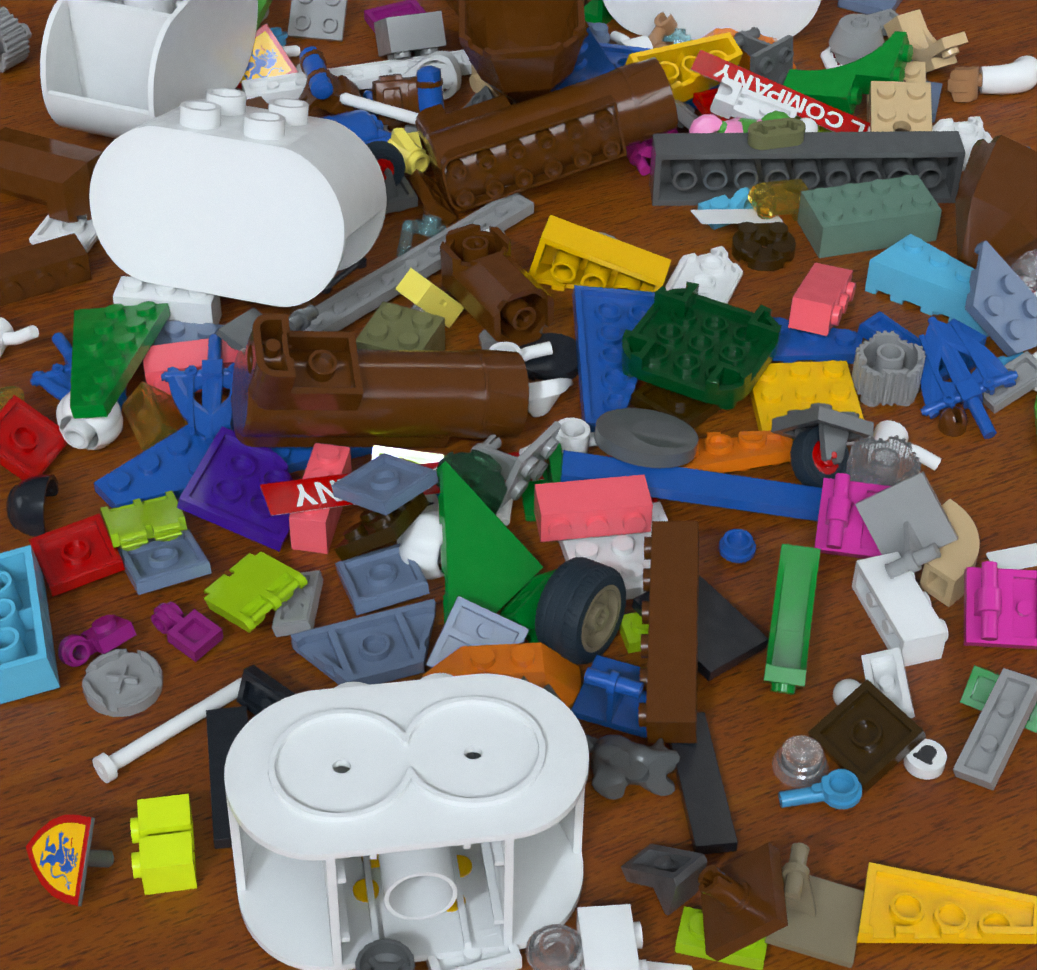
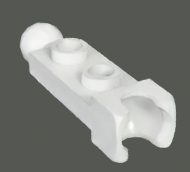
[710,77,818,132]

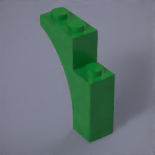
[783,31,913,115]
[763,543,821,695]

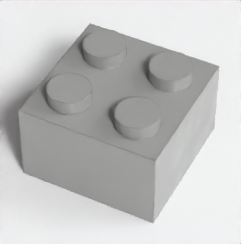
[374,11,446,60]

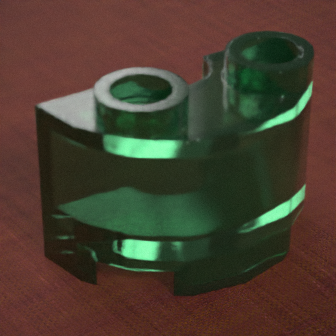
[435,449,507,515]

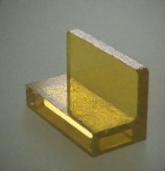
[122,381,188,451]

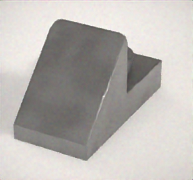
[621,844,707,915]

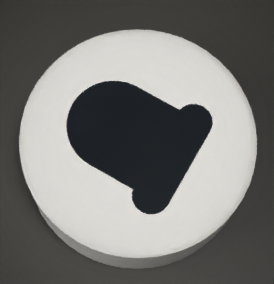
[904,739,947,780]

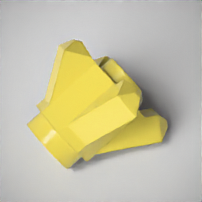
[387,128,430,175]

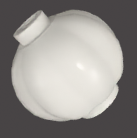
[56,392,123,450]
[397,510,444,580]

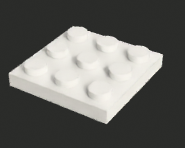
[558,502,668,600]

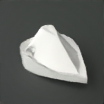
[402,51,462,100]
[528,378,573,417]

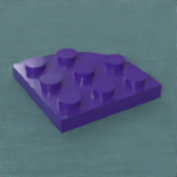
[177,426,293,552]

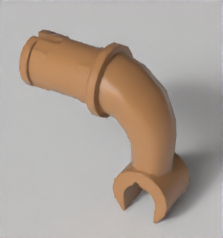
[648,12,678,49]

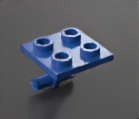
[571,655,647,739]

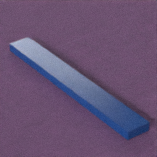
[560,450,822,521]

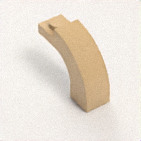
[884,9,968,72]
[919,499,980,607]

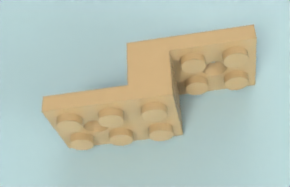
[866,61,932,132]

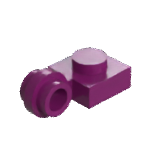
[151,602,223,662]
[58,615,137,667]

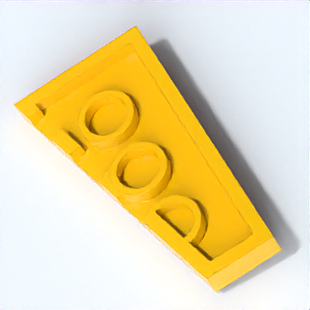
[857,862,1037,944]

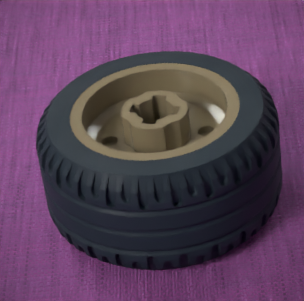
[535,557,626,665]

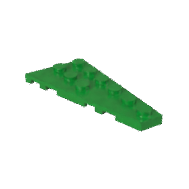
[70,301,171,419]

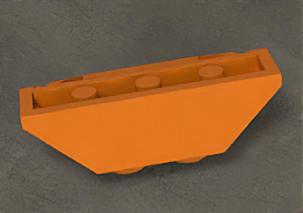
[422,642,582,709]

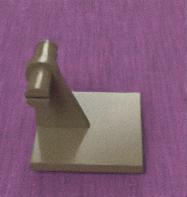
[765,842,864,968]

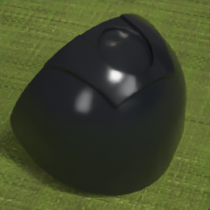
[6,475,59,537]

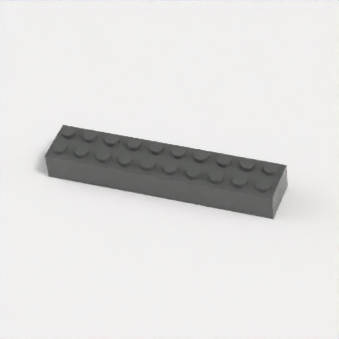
[649,131,965,206]

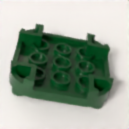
[621,281,782,410]

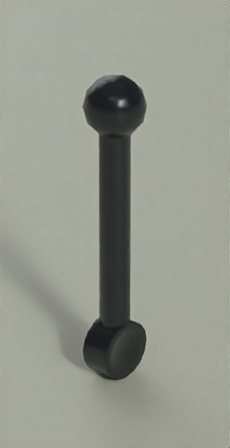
[322,257,367,294]

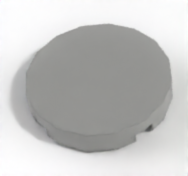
[82,649,163,717]

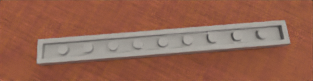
[304,193,534,332]

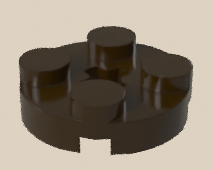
[732,222,796,271]

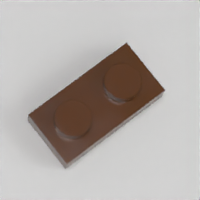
[409,169,457,226]

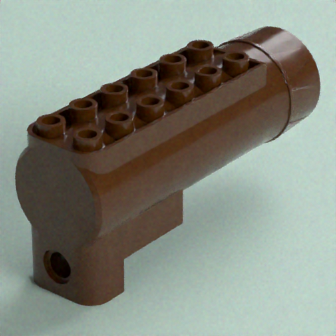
[415,57,678,211]
[231,313,529,447]

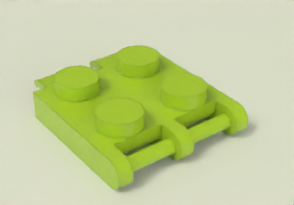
[100,490,187,551]
[203,551,308,633]

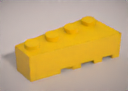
[625,32,743,102]
[529,215,671,292]

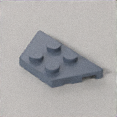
[965,240,1037,357]
[291,599,436,685]

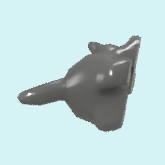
[587,735,680,800]

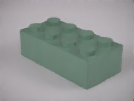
[797,175,942,258]

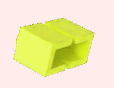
[130,793,197,895]

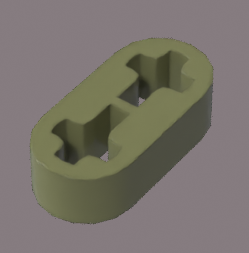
[747,118,806,150]

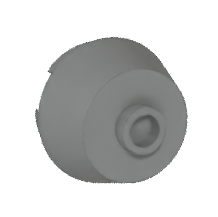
[829,14,884,65]

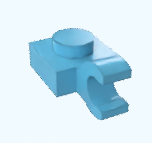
[698,187,755,230]

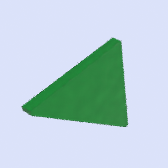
[437,461,543,624]

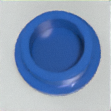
[718,529,756,563]

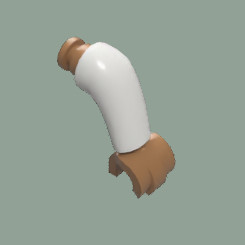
[947,55,1037,102]

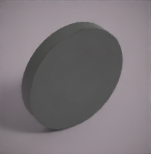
[594,408,699,468]

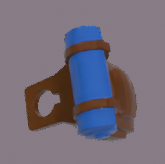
[298,46,361,115]
[372,65,444,129]

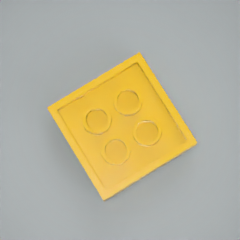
[750,360,864,441]

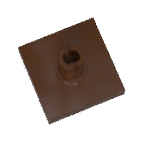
[698,842,788,961]

